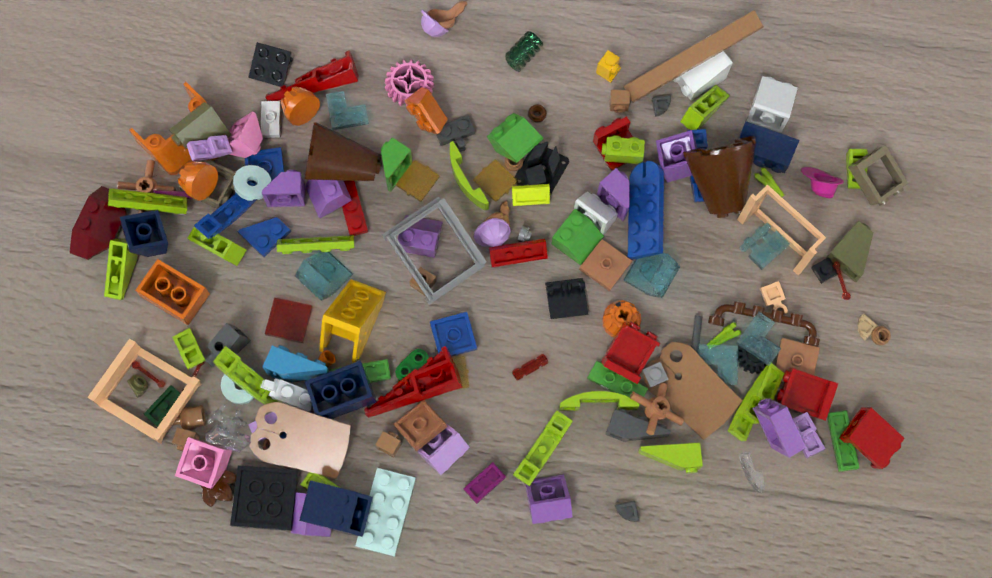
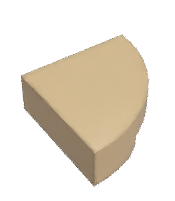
[858,313,878,341]

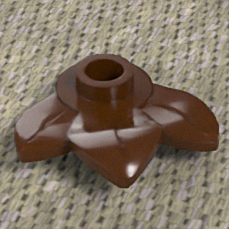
[200,470,236,507]

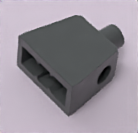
[205,323,251,367]

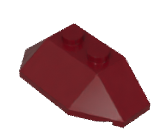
[70,186,127,260]

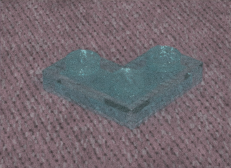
[326,91,369,130]
[737,312,781,366]
[698,344,739,385]

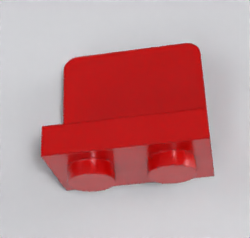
[593,116,633,170]

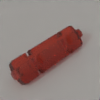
[512,354,548,380]

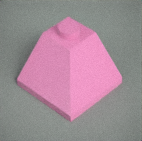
[228,111,263,158]
[175,437,232,489]

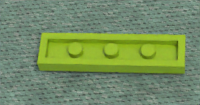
[108,188,187,214]
[277,235,354,254]

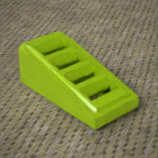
[846,149,868,189]

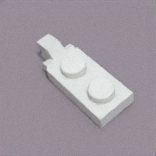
[260,379,312,412]

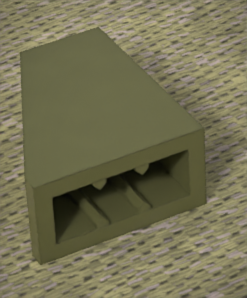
[169,102,231,149]
[827,221,874,282]

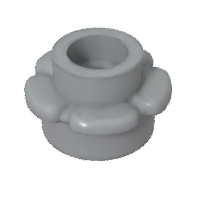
[517,226,532,242]

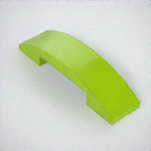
[449,141,489,211]
[213,346,282,405]
[559,391,639,411]
[513,410,573,486]

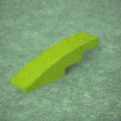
[728,363,784,441]

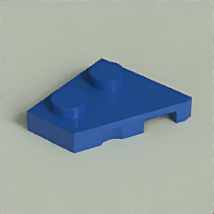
[237,217,291,257]

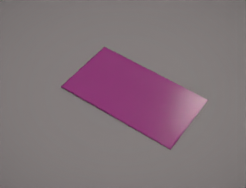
[153,190,193,199]

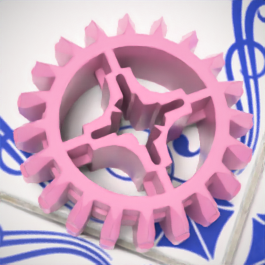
[385,59,434,107]

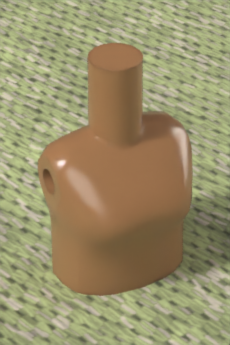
[172,405,206,430]

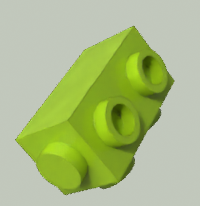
[601,136,645,164]

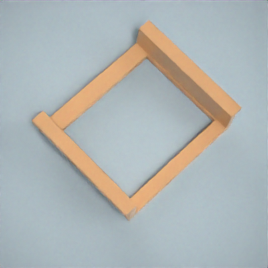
[737,185,826,276]
[87,339,202,444]

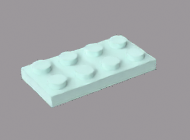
[355,468,416,557]

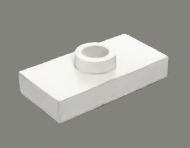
[261,101,281,138]

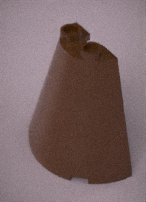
[305,122,381,181]
[683,136,756,218]

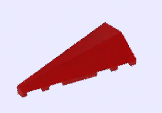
[265,50,359,101]
[364,346,463,418]

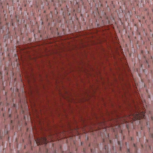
[265,297,312,343]

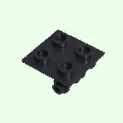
[248,42,293,87]
[545,278,588,319]

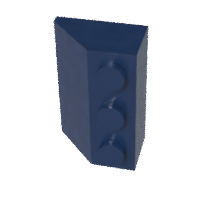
[738,121,799,173]
[305,360,377,419]

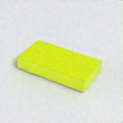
[512,184,550,206]

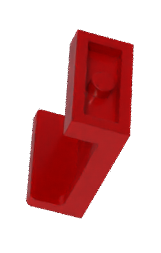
[601,322,661,384]
[776,368,839,421]
[839,407,905,469]

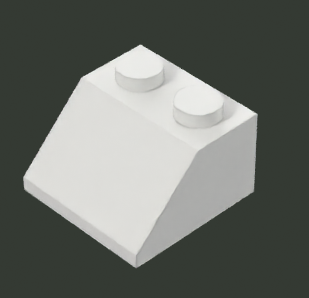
[574,191,618,235]

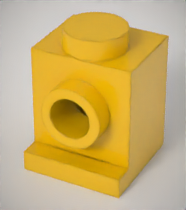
[596,50,621,83]

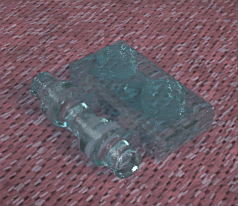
[739,223,790,270]

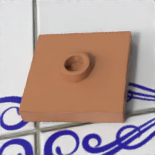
[579,239,632,291]
[775,338,820,375]
[393,400,448,452]

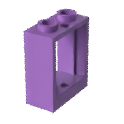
[753,398,806,458]

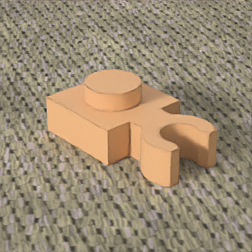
[760,281,788,314]

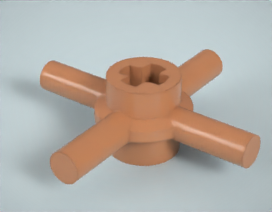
[117,160,176,213]
[630,383,684,435]

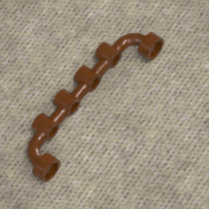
[708,301,820,347]

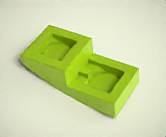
[172,328,206,370]

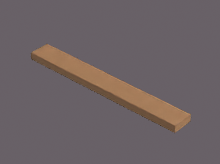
[624,10,764,103]

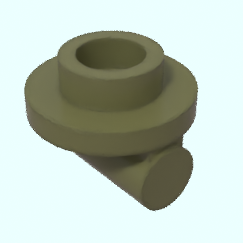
[127,375,148,398]

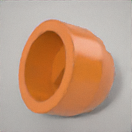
[318,350,336,367]

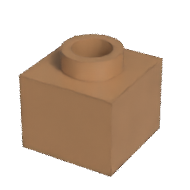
[609,90,630,113]
[409,267,436,296]
[172,427,200,451]
[375,431,401,458]

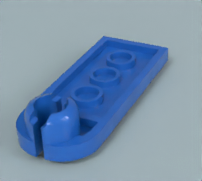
[628,161,664,260]

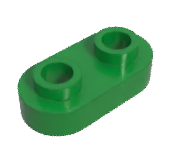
[395,349,429,381]

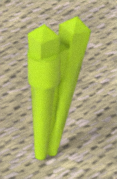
[754,168,784,197]
[706,322,741,349]

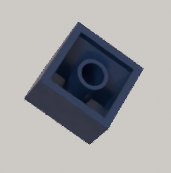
[120,210,168,257]

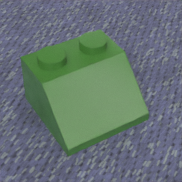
[487,113,543,163]
[381,137,413,192]
[551,209,604,265]

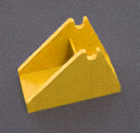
[319,279,386,363]

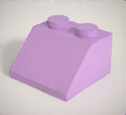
[417,424,470,475]

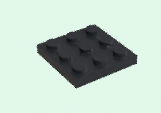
[230,465,299,531]

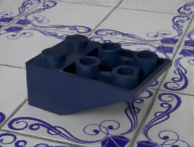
[299,481,373,537]

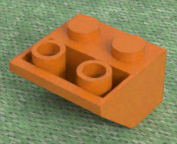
[404,87,448,134]

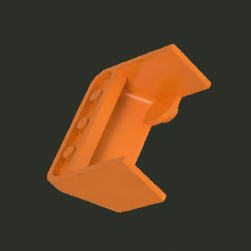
[129,82,208,175]

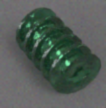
[505,31,543,72]

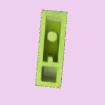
[680,85,730,130]
[187,222,246,266]
[104,238,138,300]
[639,443,703,474]

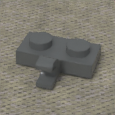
[436,116,475,152]

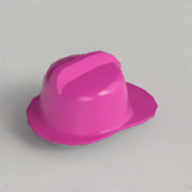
[801,167,844,199]

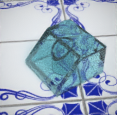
[295,252,353,301]
[624,253,680,298]

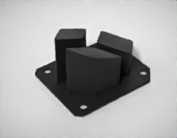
[514,141,569,196]

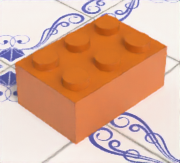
[135,259,210,325]

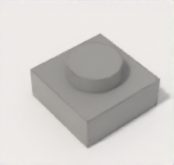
[642,362,669,388]

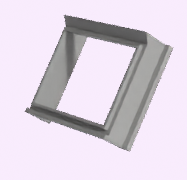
[382,196,487,305]

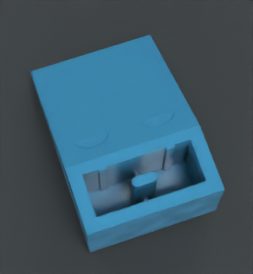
[262,345,329,383]

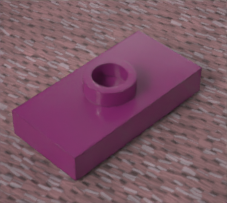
[463,462,506,504]

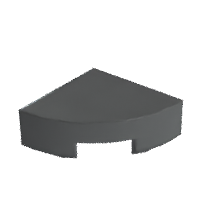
[652,95,671,117]
[615,501,640,522]

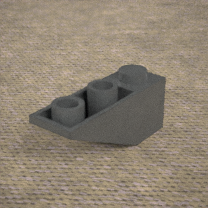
[605,409,671,442]

